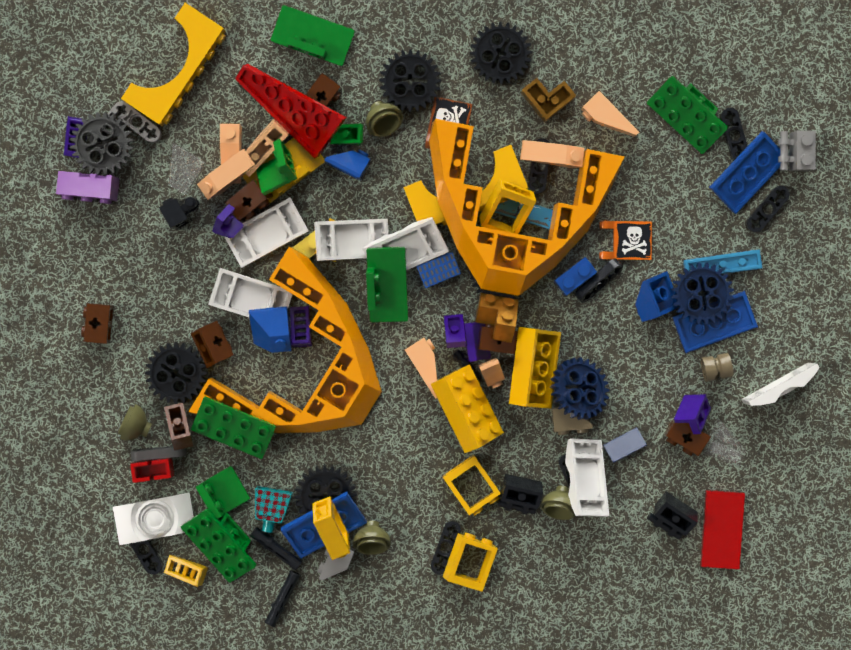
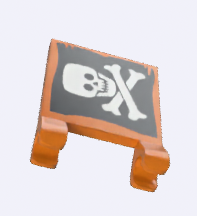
[599,221,652,260]

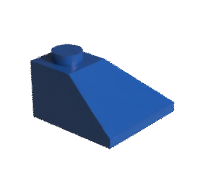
[324,150,371,181]
[635,271,679,322]
[249,306,292,353]

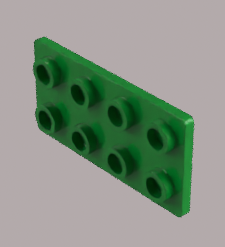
[271,5,355,66]
[647,76,728,154]
[366,247,408,322]
[191,396,276,459]
[181,509,257,583]

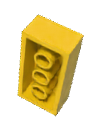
[509,327,561,409]
[431,364,504,453]

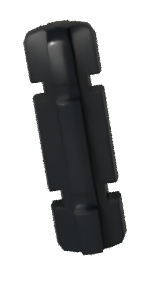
[452,350,482,382]

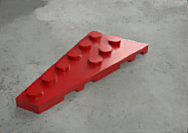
[235,64,347,159]

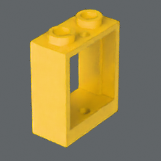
[479,179,537,234]
[443,454,501,515]
[312,496,350,560]
[443,532,498,592]

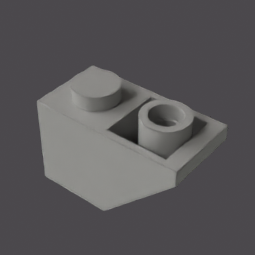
[317,547,355,580]

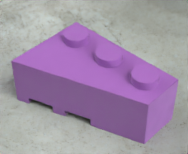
[56,171,119,204]

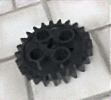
[469,21,532,85]
[379,49,441,113]
[145,342,208,404]
[295,464,357,514]

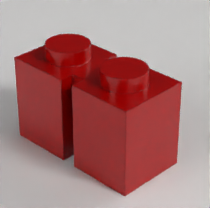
[130,458,175,483]

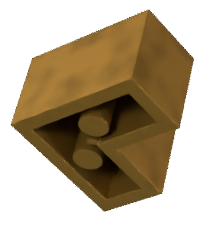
[521,78,576,123]
[475,293,519,343]

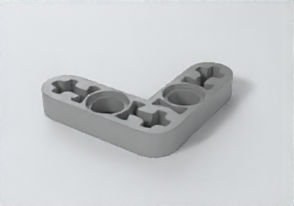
[89,101,162,148]

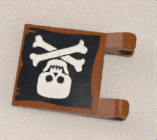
[425,97,472,149]

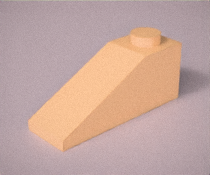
[581,91,639,137]
[245,119,288,177]
[220,124,242,184]
[520,140,585,168]
[197,149,255,200]
[405,338,437,399]
[478,358,505,389]

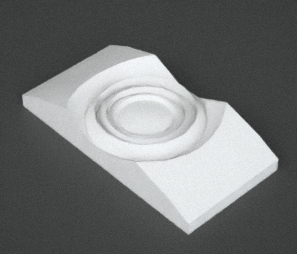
[225,197,309,268]
[363,217,449,270]
[314,219,389,261]
[208,268,292,317]
[741,363,819,406]
[565,439,609,517]
[113,493,194,545]

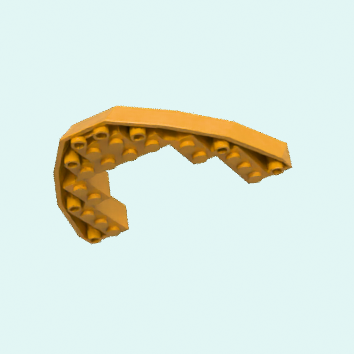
[429,119,624,296]
[188,247,382,433]

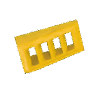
[164,555,208,587]

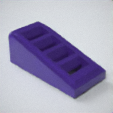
[64,116,88,158]
[290,306,312,348]

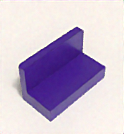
[464,322,491,362]
[674,394,711,434]

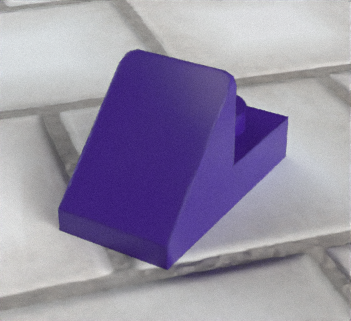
[212,204,244,238]
[444,314,466,348]

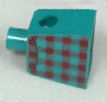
[255,486,293,533]

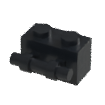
[159,197,200,230]
[497,474,543,515]
[647,491,698,540]

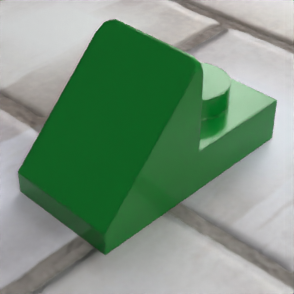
[331,124,363,146]

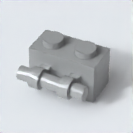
[778,131,816,172]

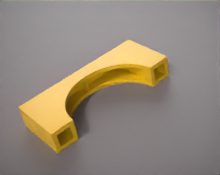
[121,3,226,126]
[403,145,528,226]

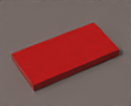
[700,490,745,569]

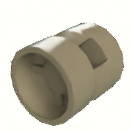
[700,353,733,382]

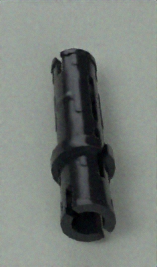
[250,527,302,570]
[264,570,301,627]

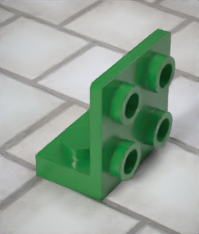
[256,139,297,195]
[196,466,250,519]

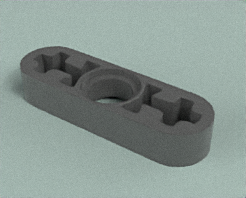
[130,446,187,461]

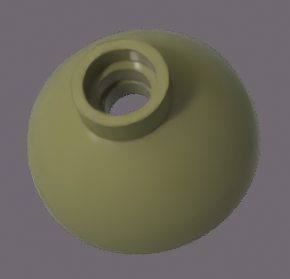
[365,101,403,137]
[118,404,152,441]
[540,486,576,520]
[353,520,391,555]

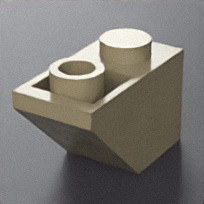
[551,407,593,435]

